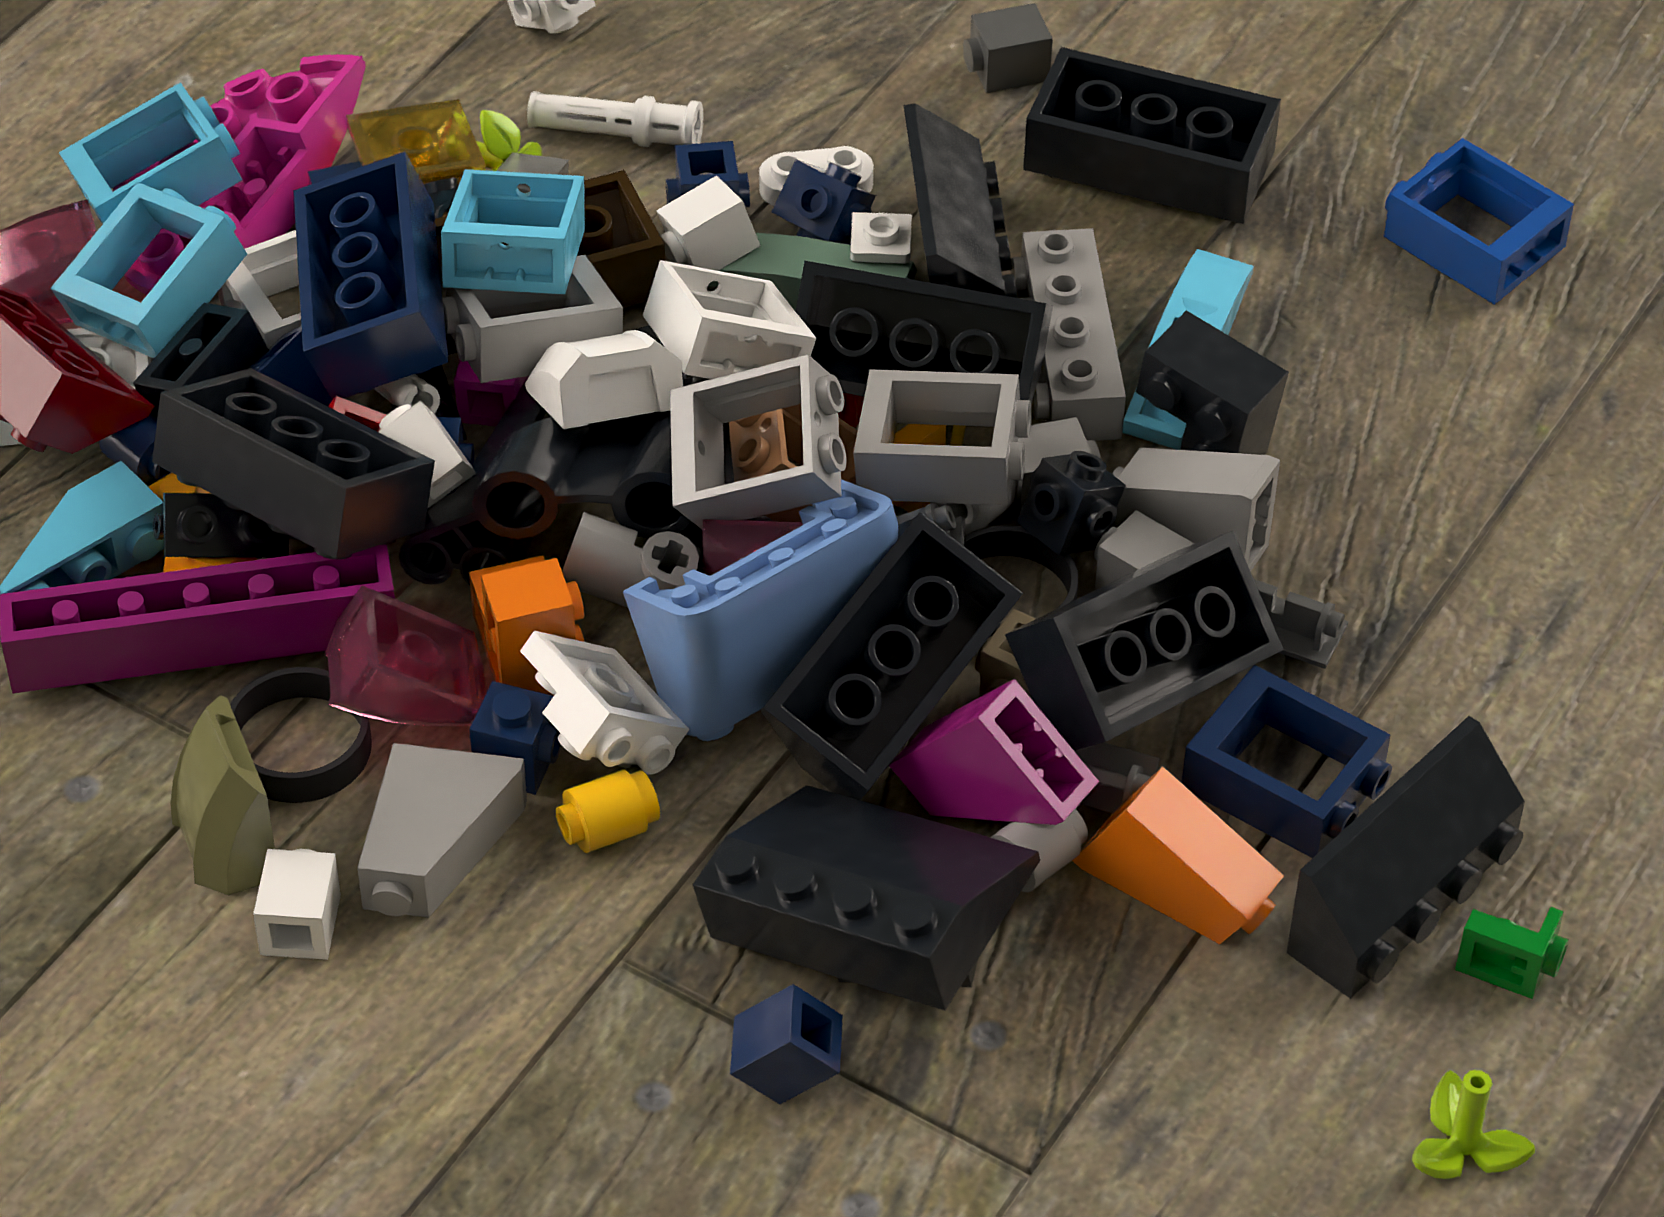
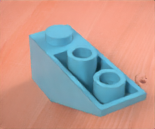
[0,461,164,594]

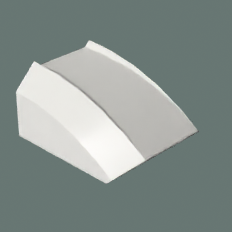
[525,330,683,429]

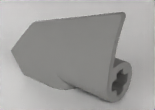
[562,512,699,608]

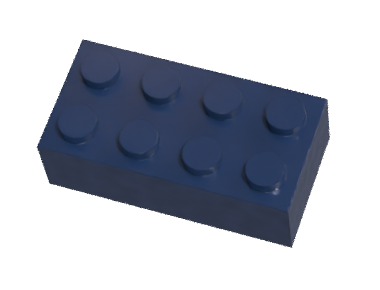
[294,152,448,400]

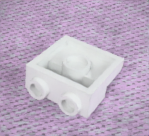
[520,631,690,774]

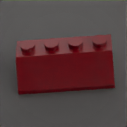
[0,286,154,454]

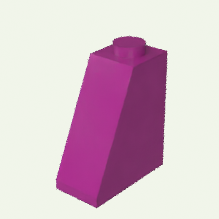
[889,679,1099,825]

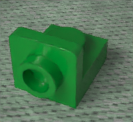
[1455,906,1569,999]

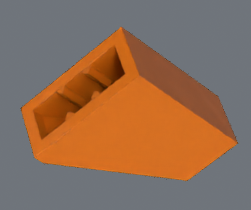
[1072,766,1284,944]

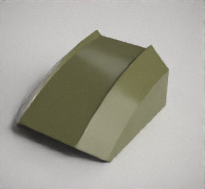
[170,696,275,895]

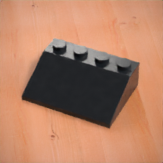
[692,785,1041,1011]

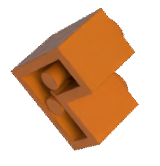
[469,555,584,696]

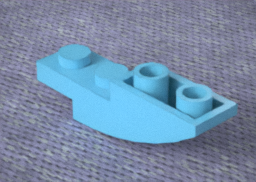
[1122,249,1254,450]

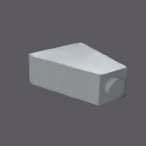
[1112,448,1280,571]
[357,743,527,918]

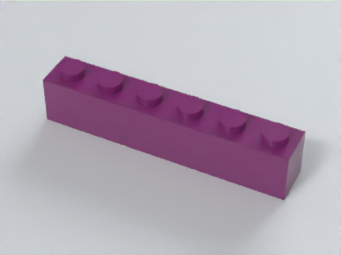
[0,545,400,694]

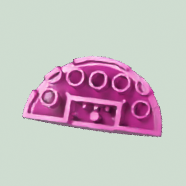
[112,54,366,295]

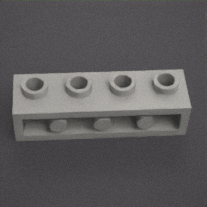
[1011,228,1126,441]

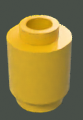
[556,769,660,853]

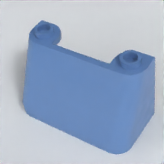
[623,479,898,741]

